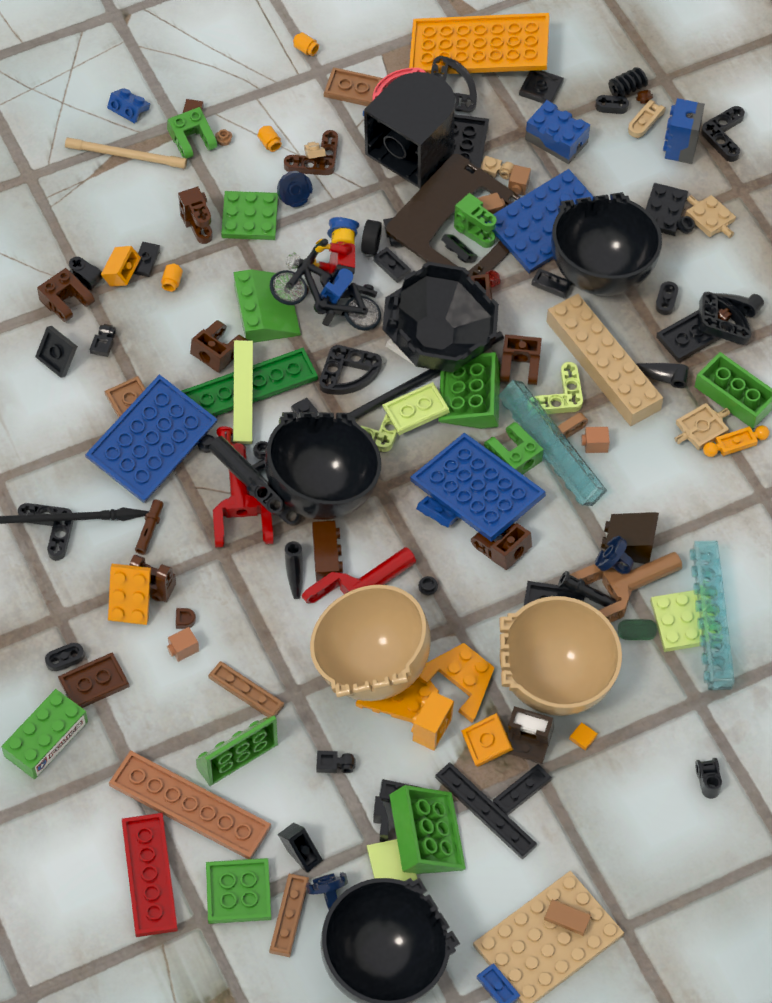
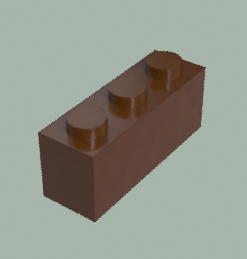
[312,520,343,582]

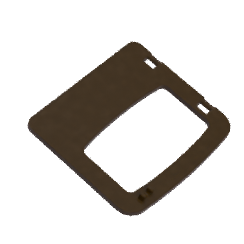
[386,154,520,278]

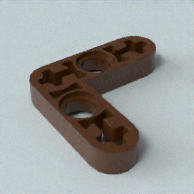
[284,130,338,175]

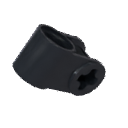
[69,257,103,290]
[695,758,722,799]

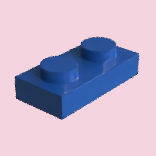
[416,496,458,528]
[477,963,520,1003]

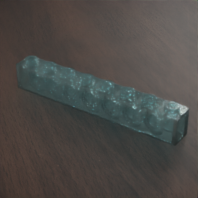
[689,541,735,690]

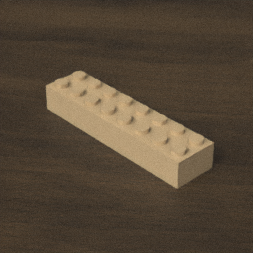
[546,294,663,427]

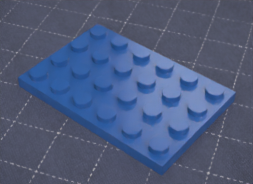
[485,169,593,273]
[85,374,218,503]
[410,433,546,542]

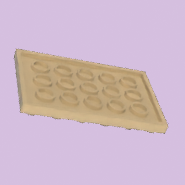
[473,871,624,1003]

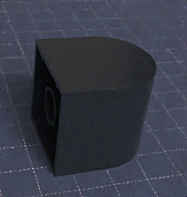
[364,72,455,189]

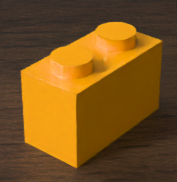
[101,246,141,287]

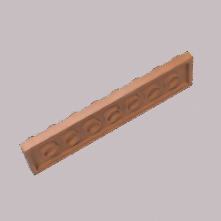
[109,750,271,859]

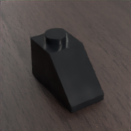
[278,822,323,872]

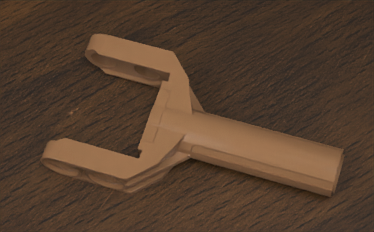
[570,552,682,623]

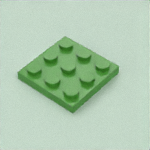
[221,191,278,240]
[206,858,271,924]

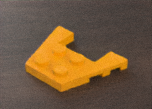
[417,643,495,723]
[356,679,439,722]

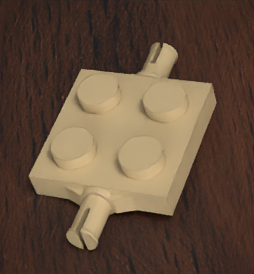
[685,195,736,238]
[674,403,730,450]

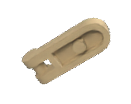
[628,99,666,138]

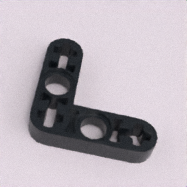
[701,106,745,162]
[18,503,73,561]

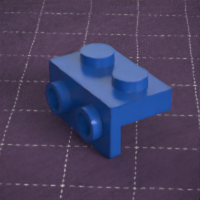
[107,88,150,123]

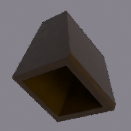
[601,512,659,564]

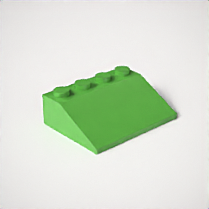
[233,269,301,343]
[438,352,500,429]
[196,715,278,786]
[389,785,466,874]

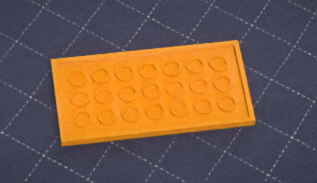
[409,13,550,74]

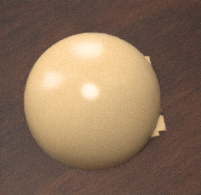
[310,585,431,701]
[499,596,622,716]

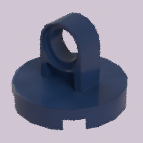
[277,171,313,207]
[595,536,634,574]
[306,872,348,910]

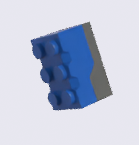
[663,98,705,164]
[525,100,590,164]

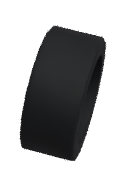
[361,220,382,255]

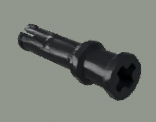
[558,571,616,607]

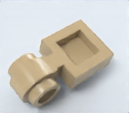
[304,142,326,159]
[481,156,514,179]

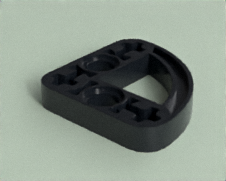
[431,56,477,112]
[698,292,752,345]
[319,345,382,395]

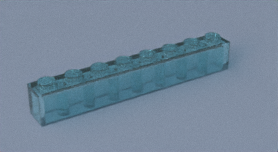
[498,380,607,506]

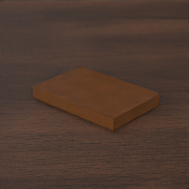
[58,652,130,708]

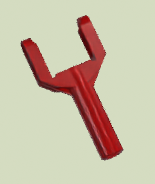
[213,443,273,548]
[302,547,416,604]

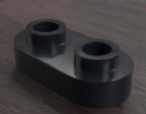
[655,281,678,315]
[45,643,84,671]

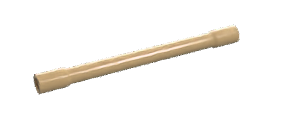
[65,137,187,169]

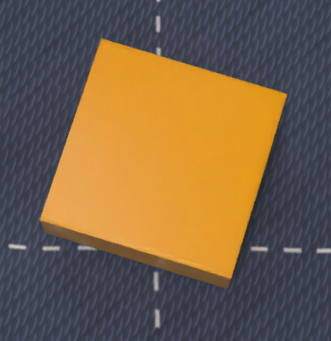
[569,722,598,751]

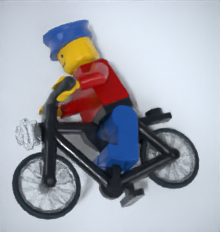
[270,217,381,331]

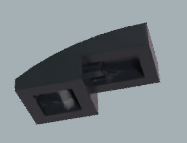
[373,796,389,842]

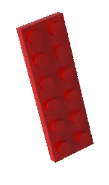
[122,813,178,937]

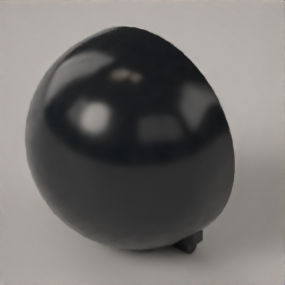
[551,192,662,296]
[265,412,382,520]
[320,878,460,1003]

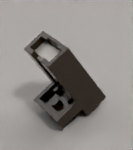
[506,706,554,764]

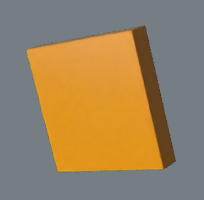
[461,713,513,767]

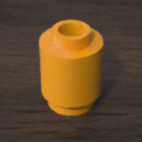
[293,32,319,56]
[257,126,282,152]
[161,263,183,292]

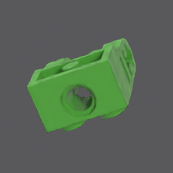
[167,107,217,159]
[454,193,497,248]
[484,422,544,475]

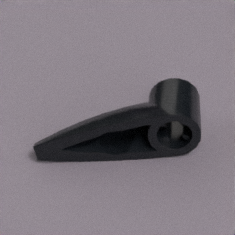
[714,293,764,317]
[636,363,689,388]
[285,541,303,599]

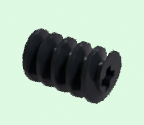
[608,67,648,97]

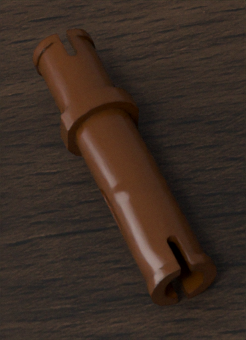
[135,499,164,555]

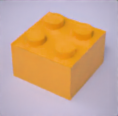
[411,691,454,751]

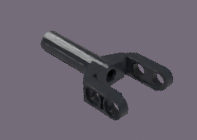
[209,436,302,526]

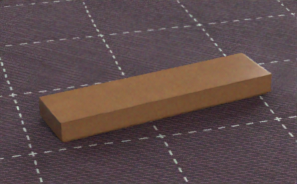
[208,661,284,717]
[269,873,309,957]

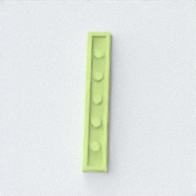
[233,340,253,444]

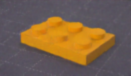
[108,563,151,625]

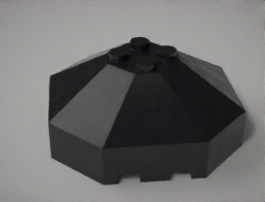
[382,262,499,373]

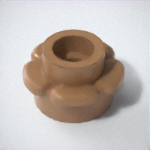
[215,129,232,146]

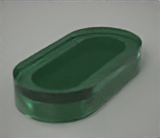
[618,619,658,640]

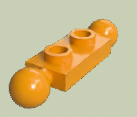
[703,425,770,457]

